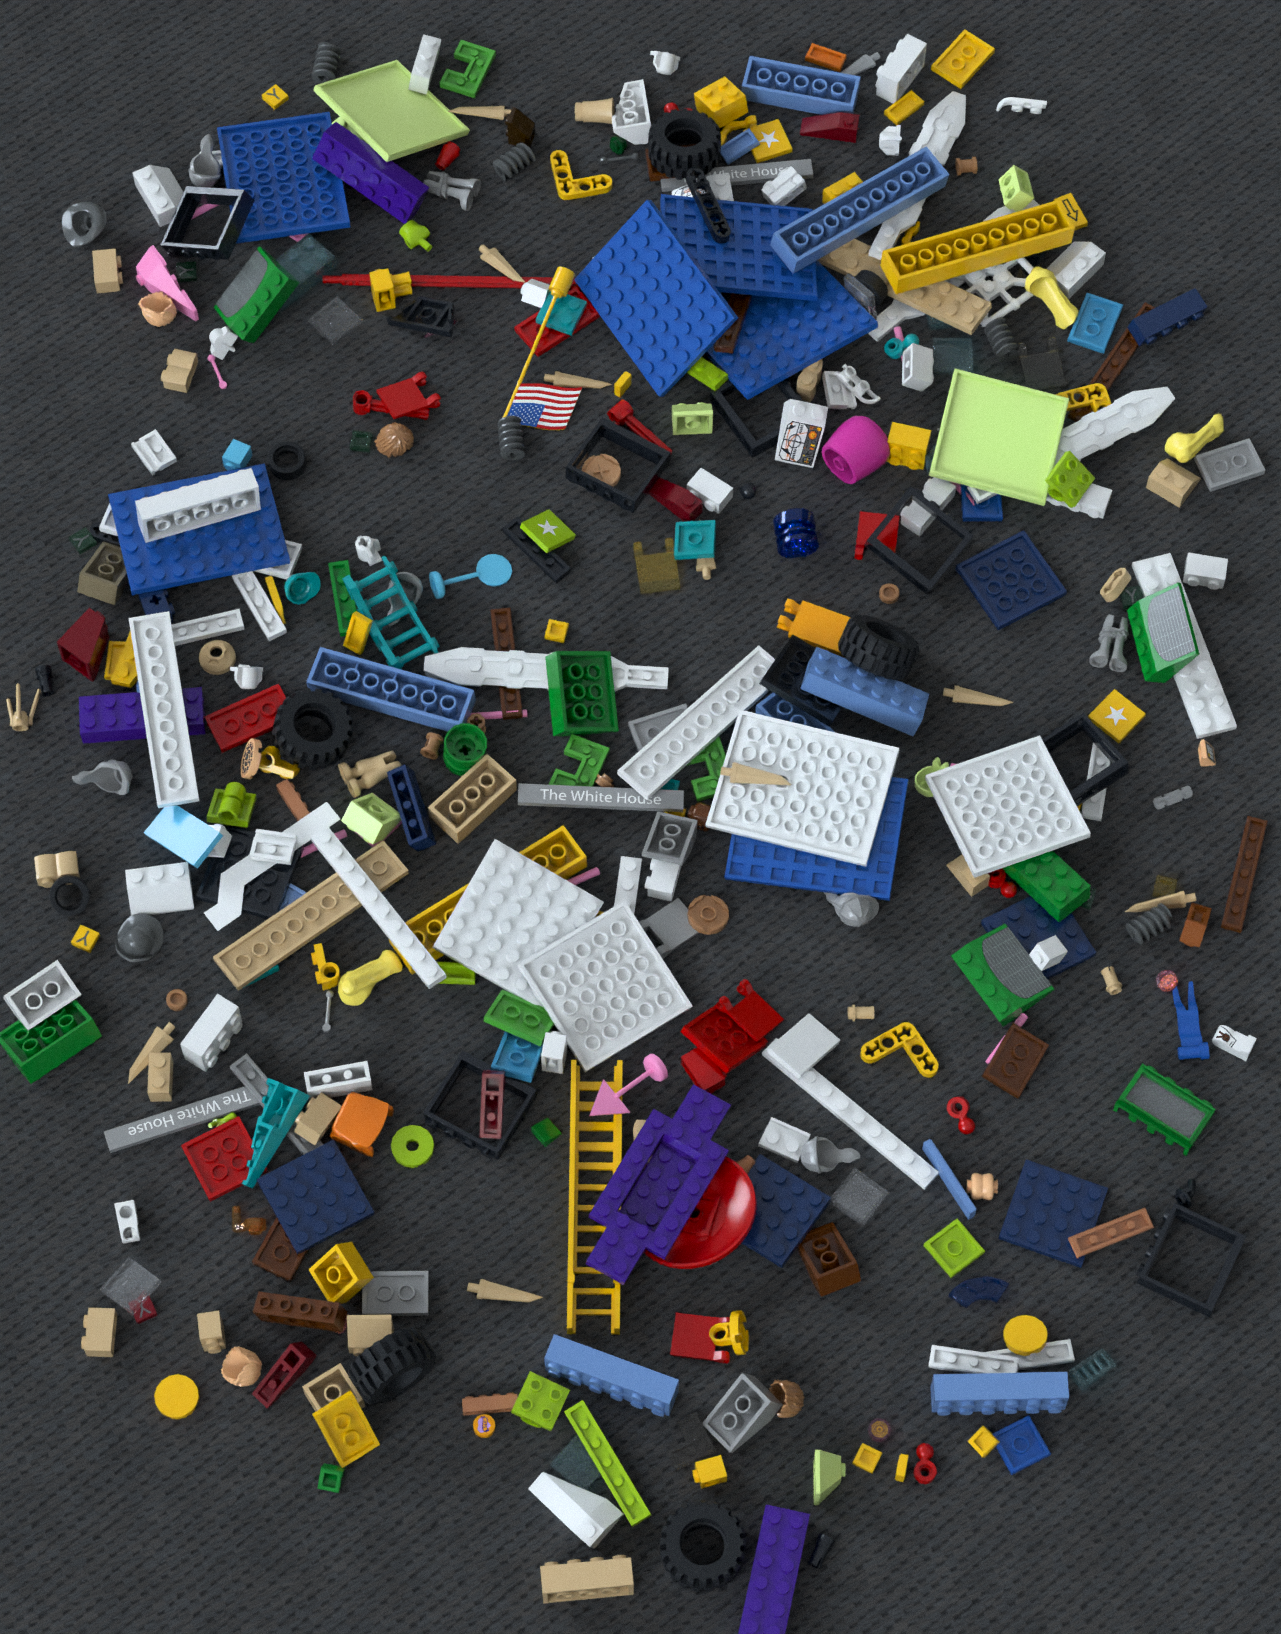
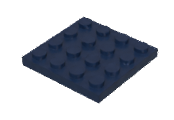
[955,530,1067,630]
[981,896,1096,979]
[257,1139,374,1255]
[742,1154,831,1268]
[998,1160,1108,1268]

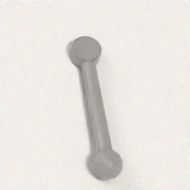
[322,990,334,1032]

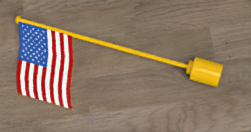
[503,267,582,430]

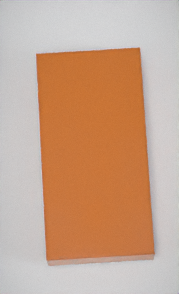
[805,43,847,72]

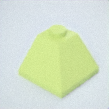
[813,1450,846,1505]

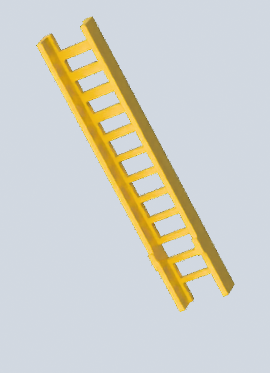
[567,1060,623,1335]

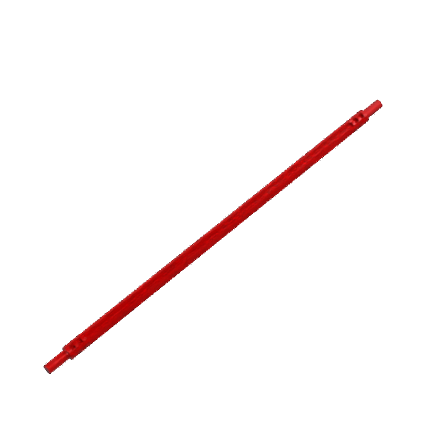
[323,274,580,289]

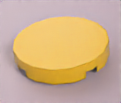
[1003,1315,1048,1356]
[154,1374,199,1419]

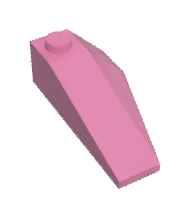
[136,245,199,321]

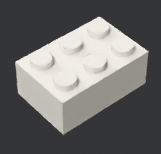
[875,34,927,104]
[180,994,243,1072]

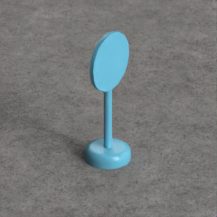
[429,554,512,599]

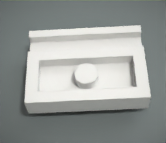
[822,371,857,409]
[131,429,177,476]
[249,829,298,865]
[758,1117,811,1163]

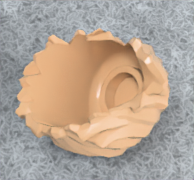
[138,291,177,327]
[221,1346,262,1387]

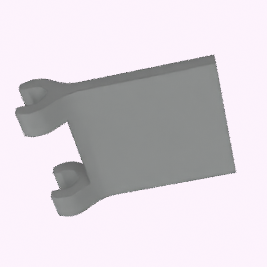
[639,898,699,959]

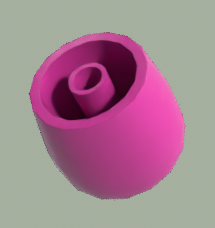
[821,416,890,484]

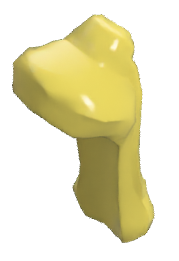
[1025,267,1078,330]
[1165,414,1224,463]
[338,950,403,1006]

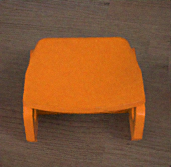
[330,1092,394,1157]

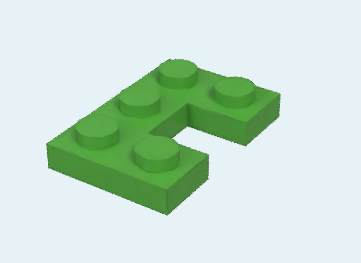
[440,40,496,99]
[549,734,610,787]
[686,736,726,802]

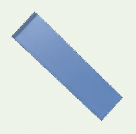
[922,1139,977,1220]

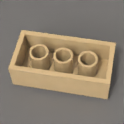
[428,754,517,844]
[540,1555,634,1603]

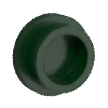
[610,136,627,155]

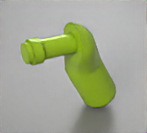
[208,1112,237,1128]

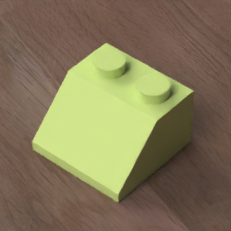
[672,402,713,435]
[341,793,401,844]

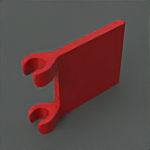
[376,372,441,419]
[854,511,900,560]
[716,979,784,1042]
[670,1313,730,1364]

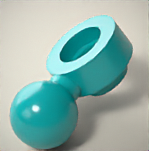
[884,334,919,359]

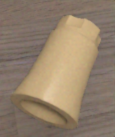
[575,98,615,124]

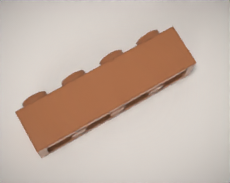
[276,779,311,821]
[462,1393,518,1416]

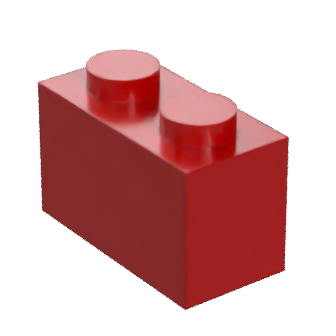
[681,1047,727,1094]

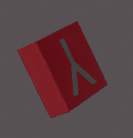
[128,1294,157,1324]

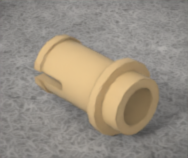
[1101,966,1122,995]
[848,1005,874,1021]

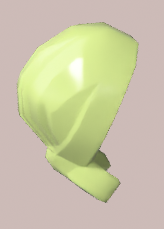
[915,757,949,797]

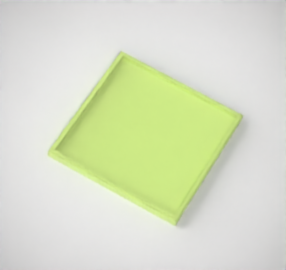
[313,60,470,162]
[929,369,1069,506]

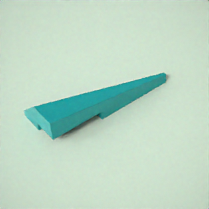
[242,1078,310,1189]

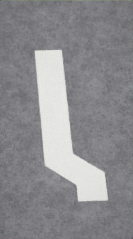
[204,802,340,931]

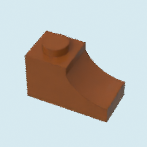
[1179,902,1212,947]

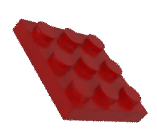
[681,1005,768,1074]
[181,1116,268,1202]

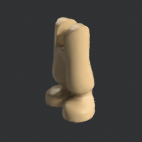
[338,751,402,798]

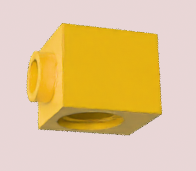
[692,1455,727,1489]

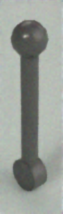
[600,152,639,164]

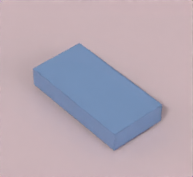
[721,128,760,165]

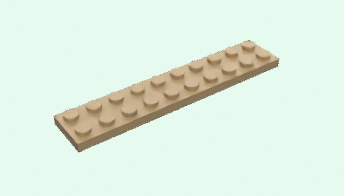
[818,239,992,335]
[213,840,409,991]

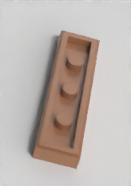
[1068,1208,1154,1258]

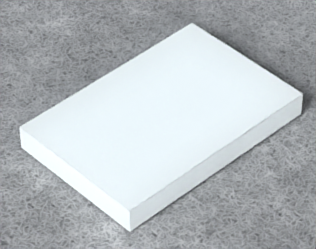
[767,1013,840,1079]

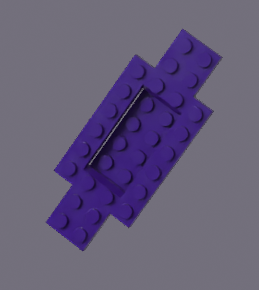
[586,1084,731,1285]

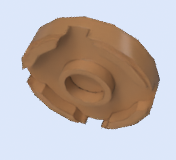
[687,895,729,935]

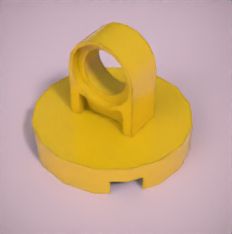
[709,1310,749,1355]

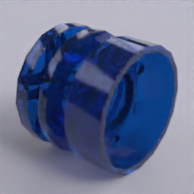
[773,508,819,558]

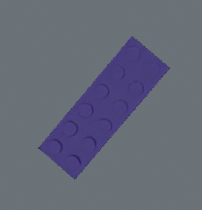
[312,121,429,224]
[79,687,206,744]
[738,1504,810,1634]

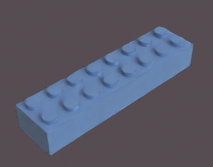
[306,647,476,732]

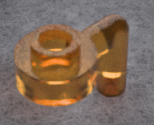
[232,1206,266,1235]

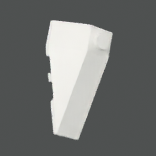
[612,79,651,145]
[528,1472,624,1549]

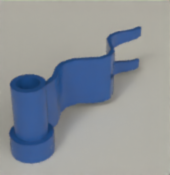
[1172,981,1210,1060]

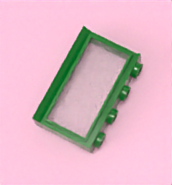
[1113,1063,1216,1156]

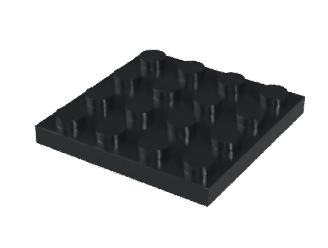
[759,635,842,727]
[196,825,304,919]

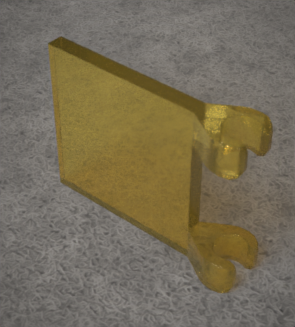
[633,538,680,594]

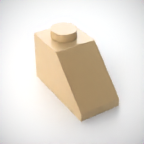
[947,854,990,897]

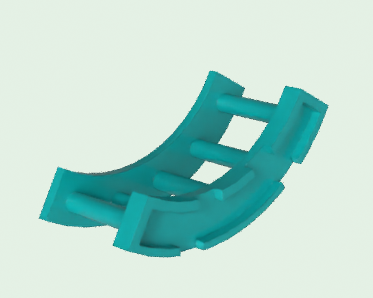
[342,556,440,670]

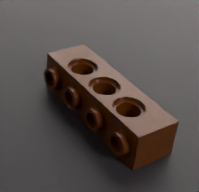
[253,1291,347,1332]

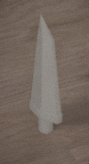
[841,52,881,76]

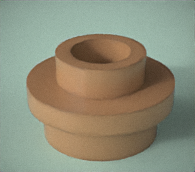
[595,773,614,788]

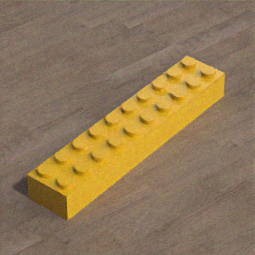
[880,200,1075,294]
[389,825,587,975]

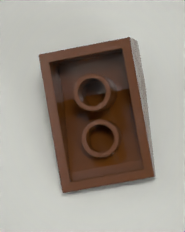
[797,1222,861,1297]

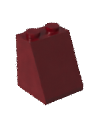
[57,608,109,682]

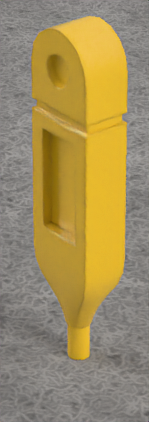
[265,575,286,624]

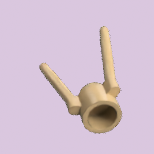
[6,683,41,731]

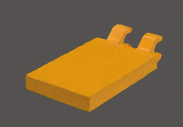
[777,598,851,657]

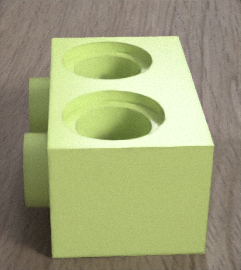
[999,165,1034,212]

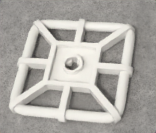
[944,257,1034,327]

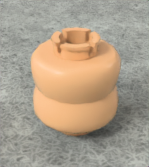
[966,1173,998,1200]

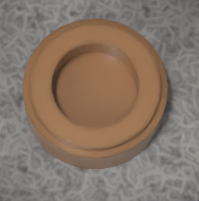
[879,583,900,604]
[166,989,188,1011]

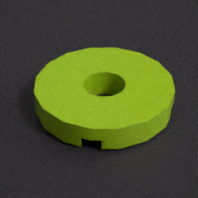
[391,1125,434,1168]

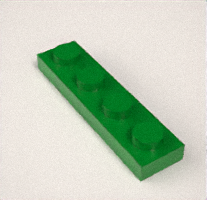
[328,560,356,637]

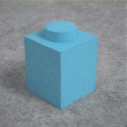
[222,439,253,470]

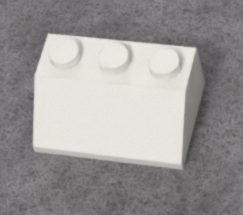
[133,165,184,227]
[1047,242,1106,300]
[125,862,194,916]
[3,960,82,1031]

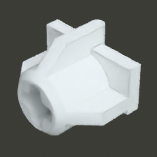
[650,51,680,75]
[879,125,902,156]
[209,326,238,360]
[355,536,382,566]
[230,664,263,689]

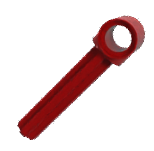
[353,390,430,420]
[607,399,672,455]

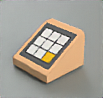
[1198,739,1216,767]

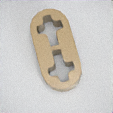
[1100,568,1131,602]

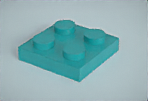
[536,291,587,336]
[674,520,716,560]

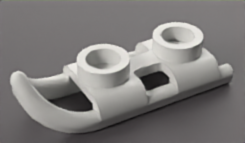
[996,97,1047,114]
[834,364,881,404]

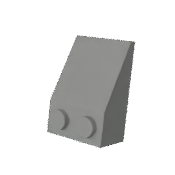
[642,811,698,865]
[702,1373,783,1453]

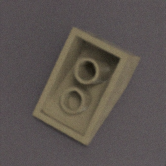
[77,541,128,605]

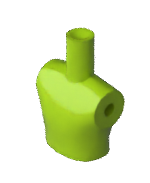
[399,220,432,252]

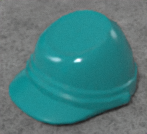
[284,572,321,605]

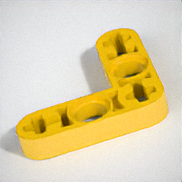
[550,150,612,200]
[1056,383,1111,412]
[860,1022,939,1078]

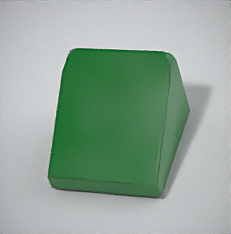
[531,1118,562,1147]
[317,1463,345,1493]

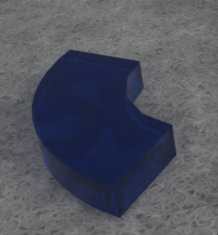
[949,1276,1009,1308]

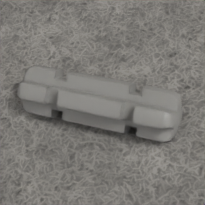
[1153,786,1193,809]

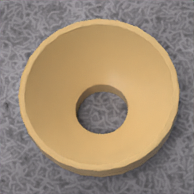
[199,640,236,675]

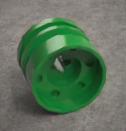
[443,723,487,776]

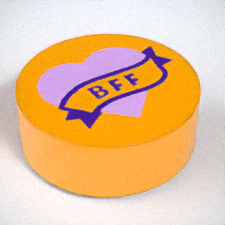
[473,1414,496,1438]

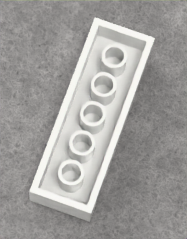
[135,468,261,543]

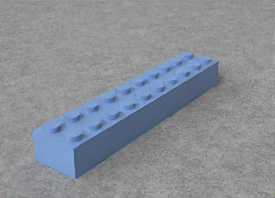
[770,146,949,274]

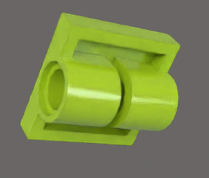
[1045,451,1095,508]
[207,782,256,828]
[511,1371,570,1431]

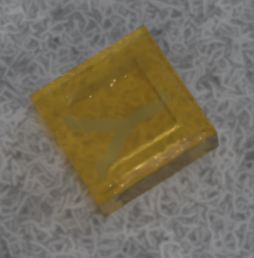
[1152,875,1177,898]

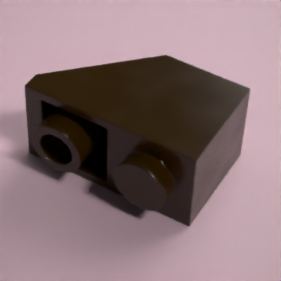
[505,107,535,148]

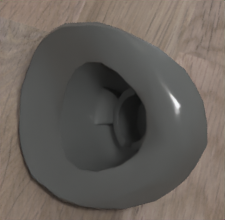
[62,202,107,247]
[115,914,163,963]

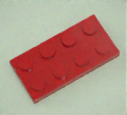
[514,287,600,357]
[204,684,286,753]

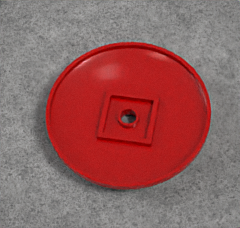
[644,1157,757,1269]

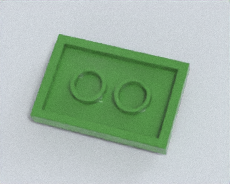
[483,989,555,1047]

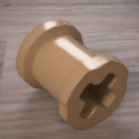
[955,157,977,175]
[467,713,486,734]
[420,732,444,759]

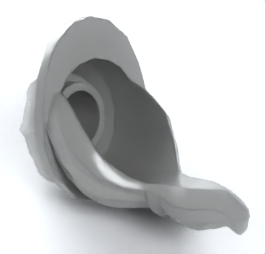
[188,134,221,188]
[387,572,423,626]
[72,759,133,795]
[823,892,879,927]
[800,1136,860,1174]

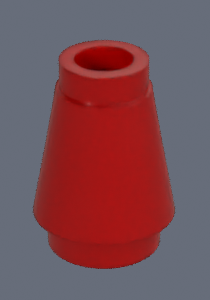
[435,141,460,171]

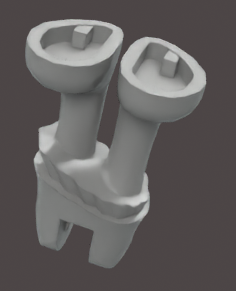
[423,171,481,211]
[1089,614,1129,672]

